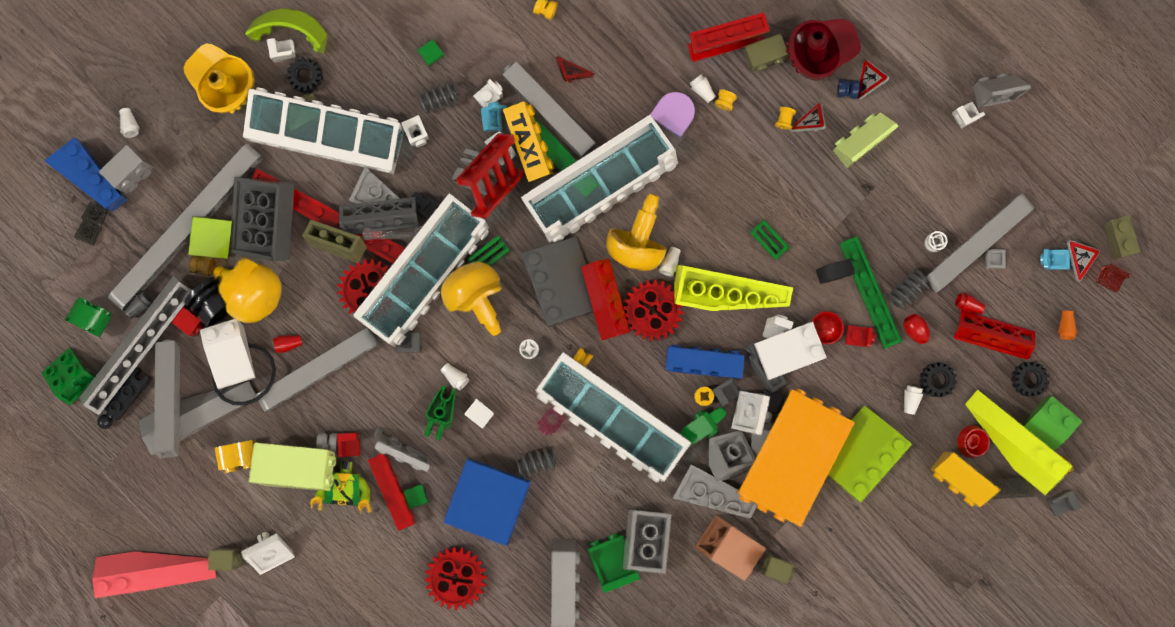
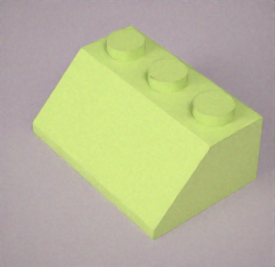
[833,112,898,168]

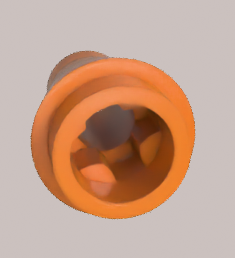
[1058,311,1078,340]

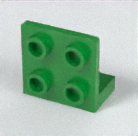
[42,348,96,405]

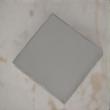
[985,249,1006,269]

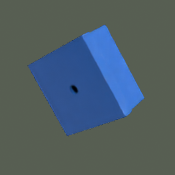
[443,458,531,546]

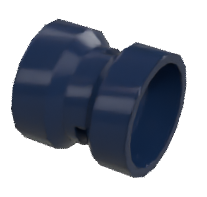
[837,79,859,99]

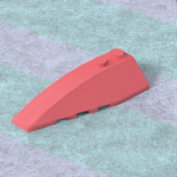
[92,551,217,598]

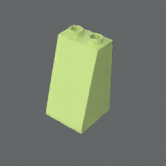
[249,443,336,491]

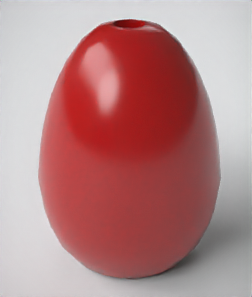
[903,314,930,344]

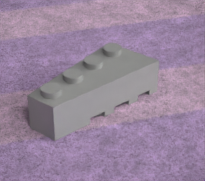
[551,539,580,627]

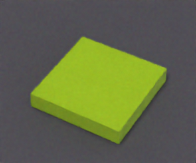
[188,216,232,259]

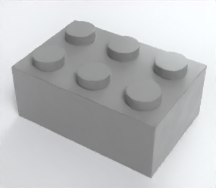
[622,510,671,574]

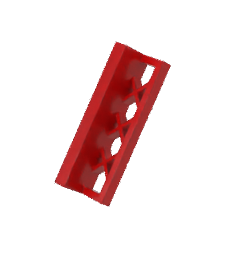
[954,311,1035,360]
[368,454,417,531]

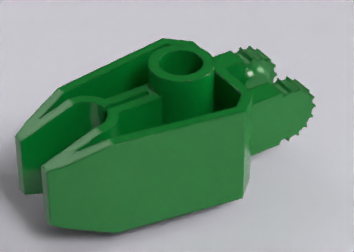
[424,385,455,441]
[679,407,727,445]

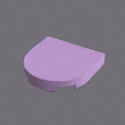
[650,92,695,138]

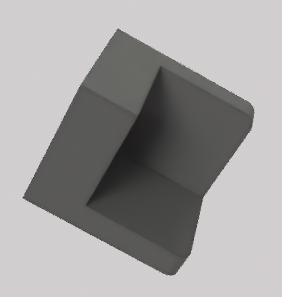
[396,333,422,353]
[712,378,739,407]
[1046,489,1082,517]

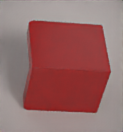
[337,433,361,457]

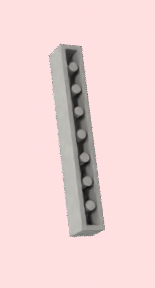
[79,276,192,415]

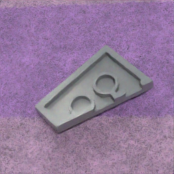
[349,167,409,211]
[374,427,430,472]

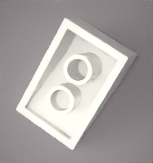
[200,319,256,389]
[754,322,827,380]

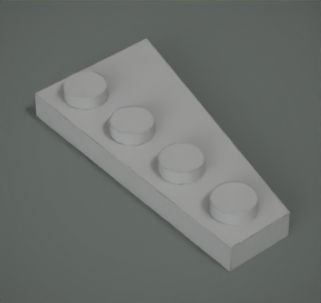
[673,464,758,518]

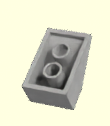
[973,73,1031,108]

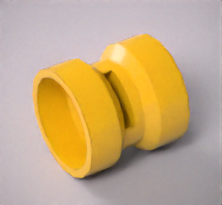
[533,0,558,20]

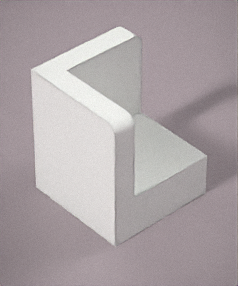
[267,38,296,62]
[952,102,985,129]
[465,399,494,429]

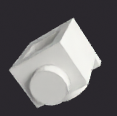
[401,115,429,147]

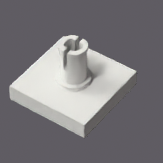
[731,391,772,435]
[241,532,295,575]

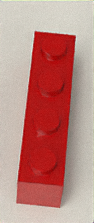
[581,259,630,341]

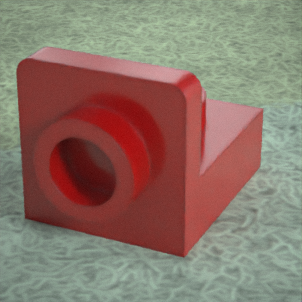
[845,325,875,348]

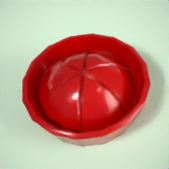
[812,311,844,344]
[957,425,990,458]

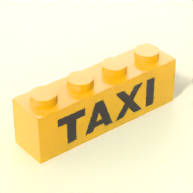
[503,102,554,182]

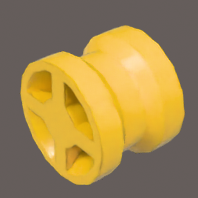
[714,89,737,111]
[573,347,593,368]
[694,387,714,406]

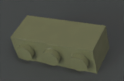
[302,220,367,263]

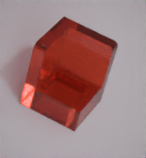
[1096,264,1131,293]

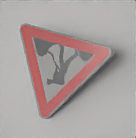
[857,59,889,100]
[790,102,826,132]
[1067,240,1100,281]

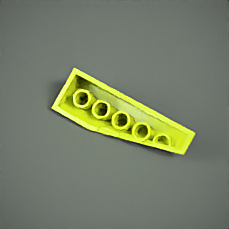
[674,265,793,311]
[965,390,1072,495]

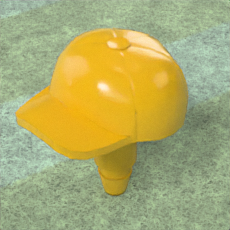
[183,43,255,114]
[606,193,667,271]
[213,258,282,323]
[441,261,502,336]

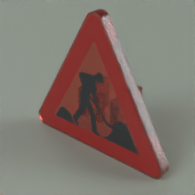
[556,56,594,83]

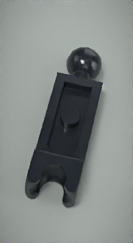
[97,367,153,429]

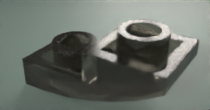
[74,202,108,246]
[992,478,1034,499]

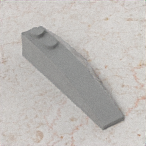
[139,381,256,455]

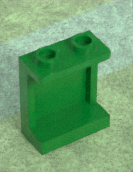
[587,532,640,593]

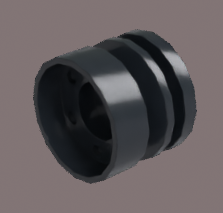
[184,276,228,327]

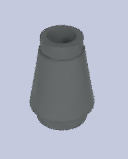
[124,292,153,319]

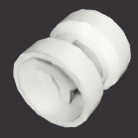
[924,231,948,252]
[519,339,539,359]

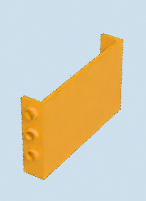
[736,388,855,527]

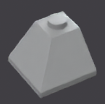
[709,431,756,482]

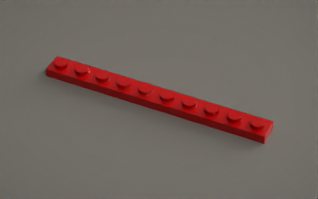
[252,169,424,275]

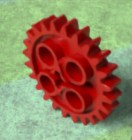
[337,259,399,321]
[623,279,684,342]
[424,546,488,611]

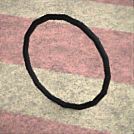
[212,344,276,406]

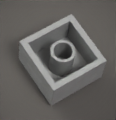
[99,145,154,194]

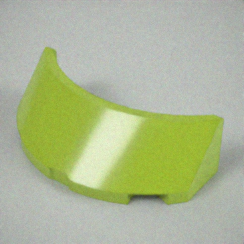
[246,9,328,54]

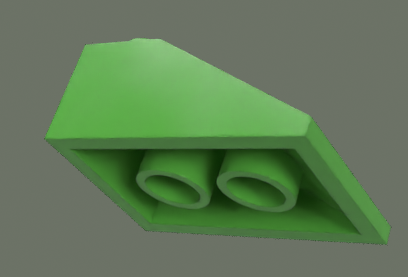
[1022,396,1082,451]

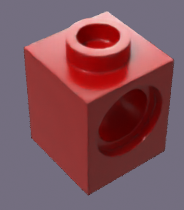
[171,307,204,337]

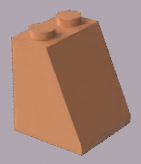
[695,515,766,581]

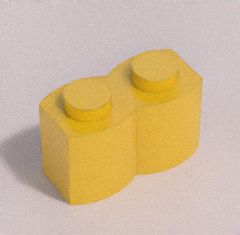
[215,439,256,473]

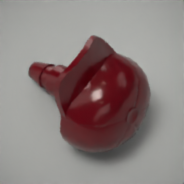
[786,19,861,81]

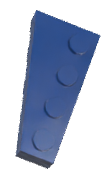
[44,137,128,211]
[664,344,745,379]

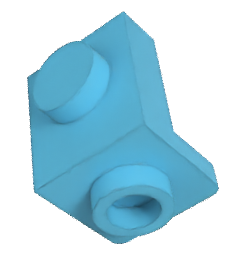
[481,102,507,132]
[1040,249,1071,270]

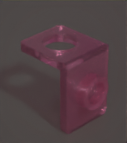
[537,407,566,436]

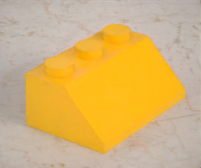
[930,452,1000,507]

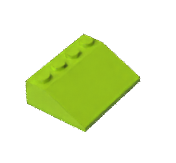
[828,405,912,503]

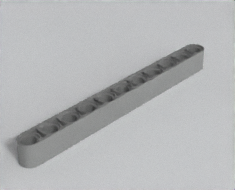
[108,144,263,311]

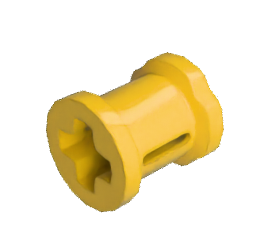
[775,106,796,130]

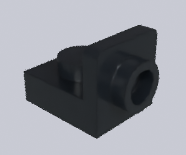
[760,390,786,413]

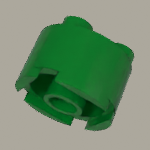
[65,297,112,338]

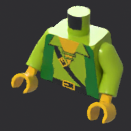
[310,461,371,513]

